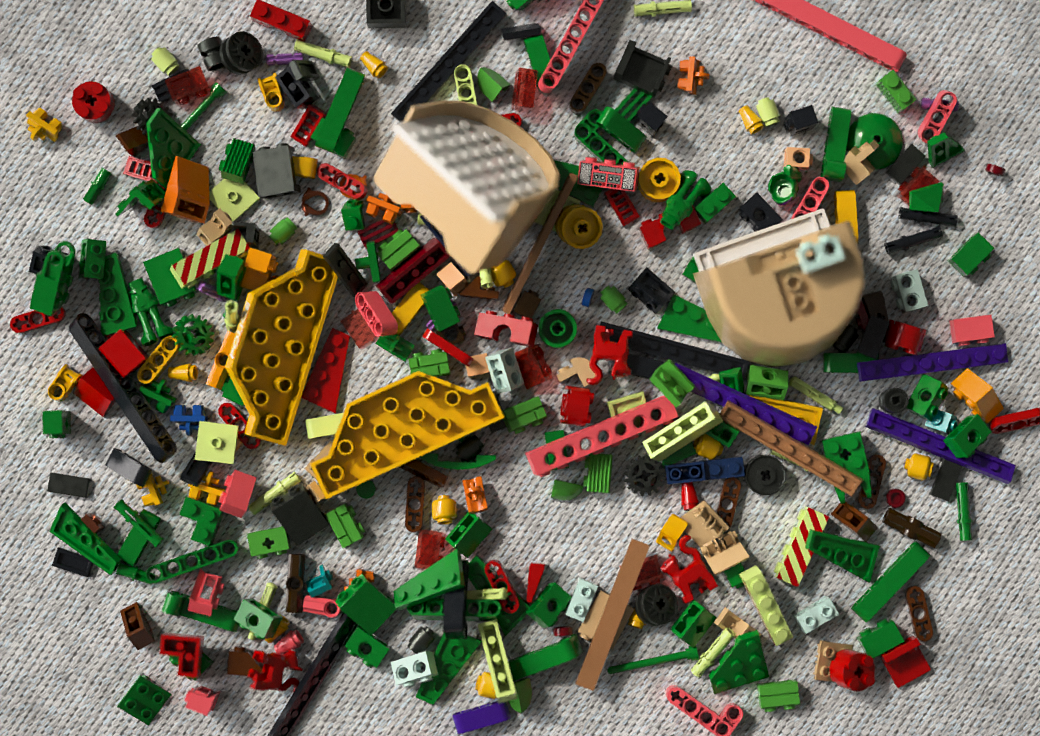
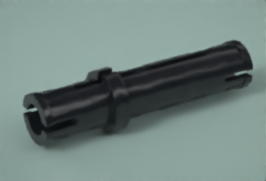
[898,207,958,227]
[884,226,943,254]

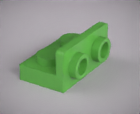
[650,360,695,407]

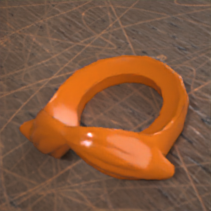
[339,174,367,201]

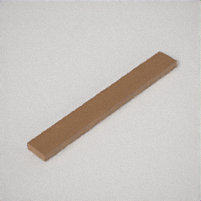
[502,173,578,314]
[720,400,863,496]
[575,538,650,691]

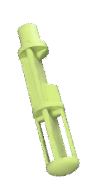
[789,376,843,414]
[247,582,278,640]
[467,588,508,600]

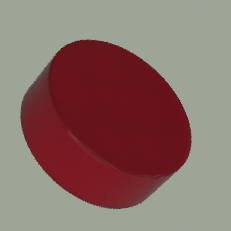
[985,164,1006,177]
[885,489,906,508]
[553,626,573,636]

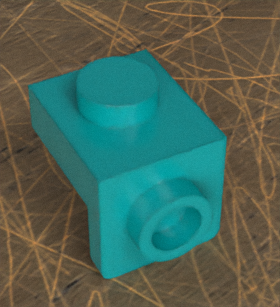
[925,410,958,435]
[306,564,333,598]

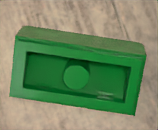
[719,367,745,394]

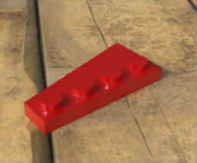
[301,328,350,413]

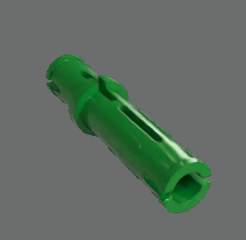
[956,482,973,541]
[113,499,164,548]

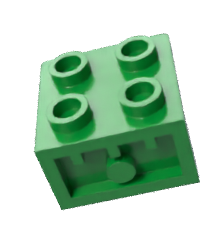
[115,179,166,216]

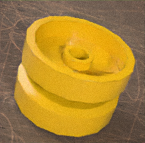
[638,158,681,203]
[555,204,603,249]

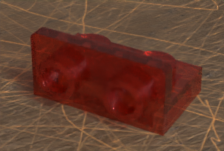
[165,66,211,105]
[511,68,538,110]
[897,165,939,206]
[515,344,553,389]
[414,529,445,569]
[619,554,664,591]

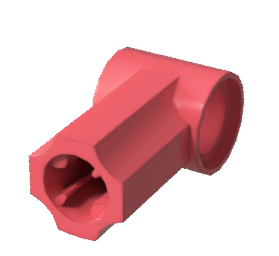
[303,595,342,618]

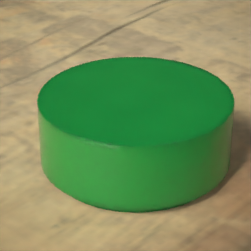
[356,480,376,499]

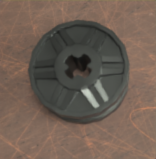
[219,31,263,75]
[744,455,786,495]
[634,584,678,626]

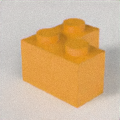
[241,248,278,290]
[950,368,1004,424]

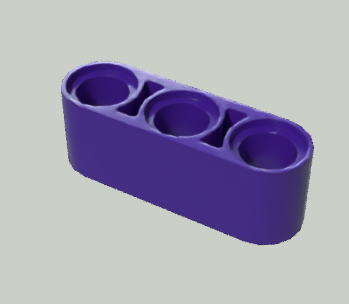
[452,701,511,734]

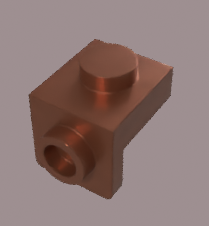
[81,513,104,534]

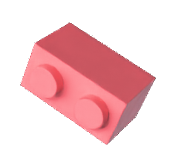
[949,315,995,346]
[219,470,256,518]

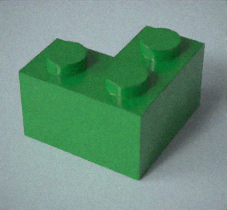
[179,496,224,546]

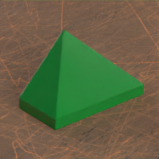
[909,182,944,212]

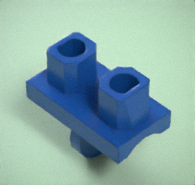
[170,405,208,436]

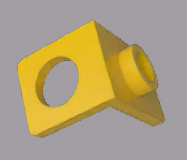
[656,514,688,551]

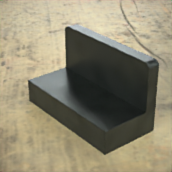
[232,221,260,248]

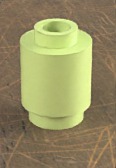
[151,47,180,76]
[756,97,780,127]

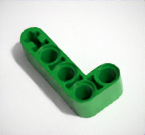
[820,106,851,182]
[574,109,629,165]
[162,591,239,632]
[508,633,584,681]

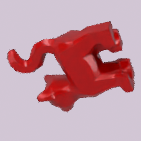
[586,325,633,385]
[660,535,718,603]
[248,649,303,692]

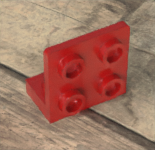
[879,636,931,688]

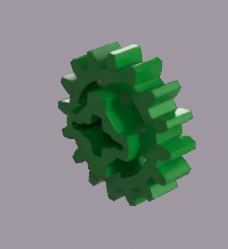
[172,314,214,356]

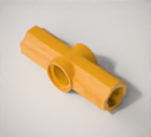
[206,331,235,390]

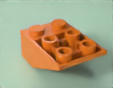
[161,156,210,224]

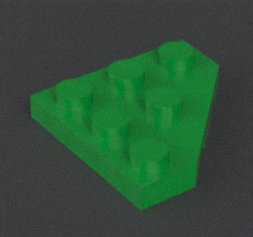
[146,108,201,189]
[709,630,769,694]

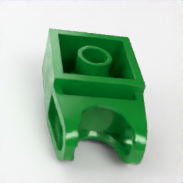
[29,241,76,316]
[822,431,872,504]

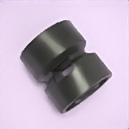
[197,36,225,71]
[879,388,909,413]

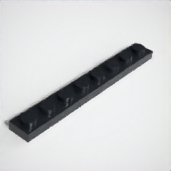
[391,1,507,123]
[600,321,749,380]
[267,612,358,736]

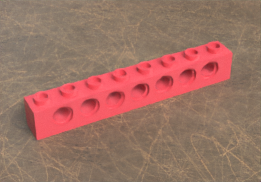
[525,395,678,477]

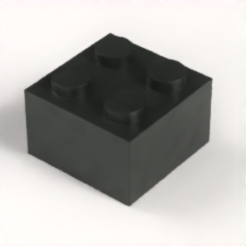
[366,0,406,28]

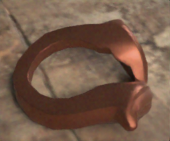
[301,187,329,217]

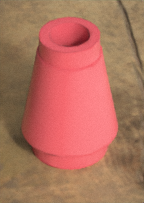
[274,630,304,654]

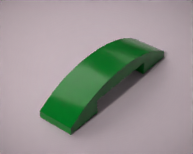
[420,453,496,470]

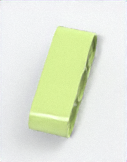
[454,65,477,105]
[305,413,344,439]

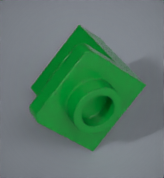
[341,199,365,231]

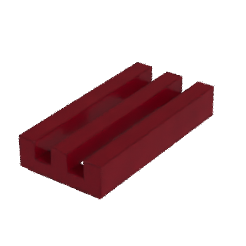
[357,219,399,249]

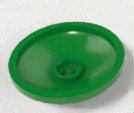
[846,113,903,170]

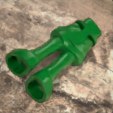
[660,170,712,230]
[129,278,176,347]

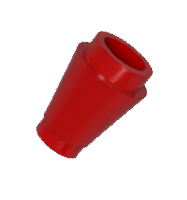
[681,482,700,511]

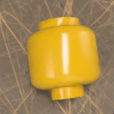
[491,260,516,288]
[693,433,724,460]
[904,453,934,481]
[432,495,457,525]
[475,672,497,699]

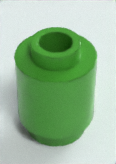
[269,217,297,245]
[600,285,628,314]

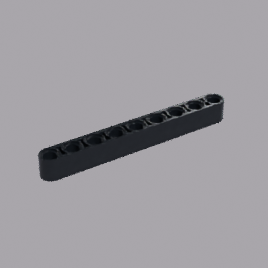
[69,313,177,463]

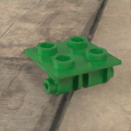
[117,675,172,725]

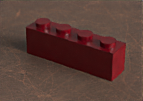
[376,237,451,305]

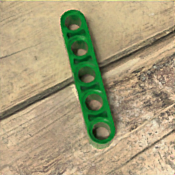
[315,67,365,153]
[146,540,238,583]
[851,541,930,622]
[407,598,503,621]

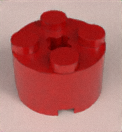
[72,81,115,123]
[883,319,927,355]
[560,385,594,427]
[829,649,875,692]

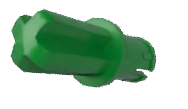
[83,168,112,205]
[116,562,155,584]

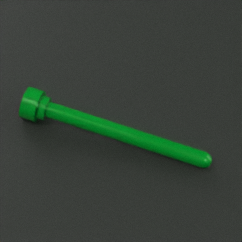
[181,82,227,131]
[607,646,699,674]

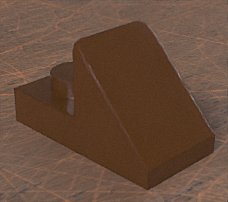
[460,275,499,300]

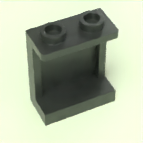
[613,40,673,97]
[253,143,301,199]
[270,484,329,546]

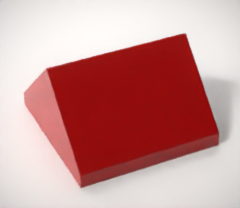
[99,329,149,378]
[73,367,116,417]

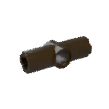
[882,508,942,548]
[285,554,306,613]

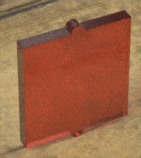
[340,309,377,348]

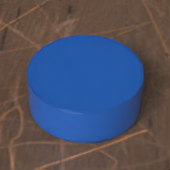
[582,288,595,308]

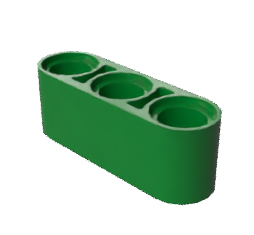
[523,34,558,91]
[596,106,647,153]
[823,353,879,373]
[117,509,161,567]

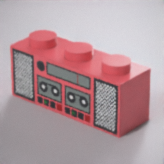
[577,157,640,192]

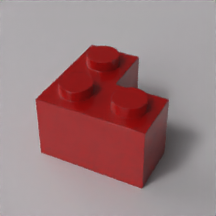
[159,633,204,678]

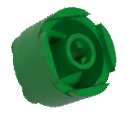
[538,309,577,349]

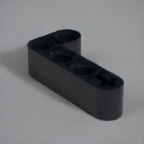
[443,560,469,639]

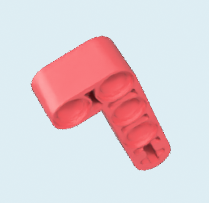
[666,685,743,736]

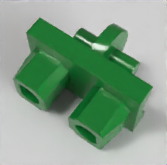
[376,334,415,362]
[139,379,177,413]

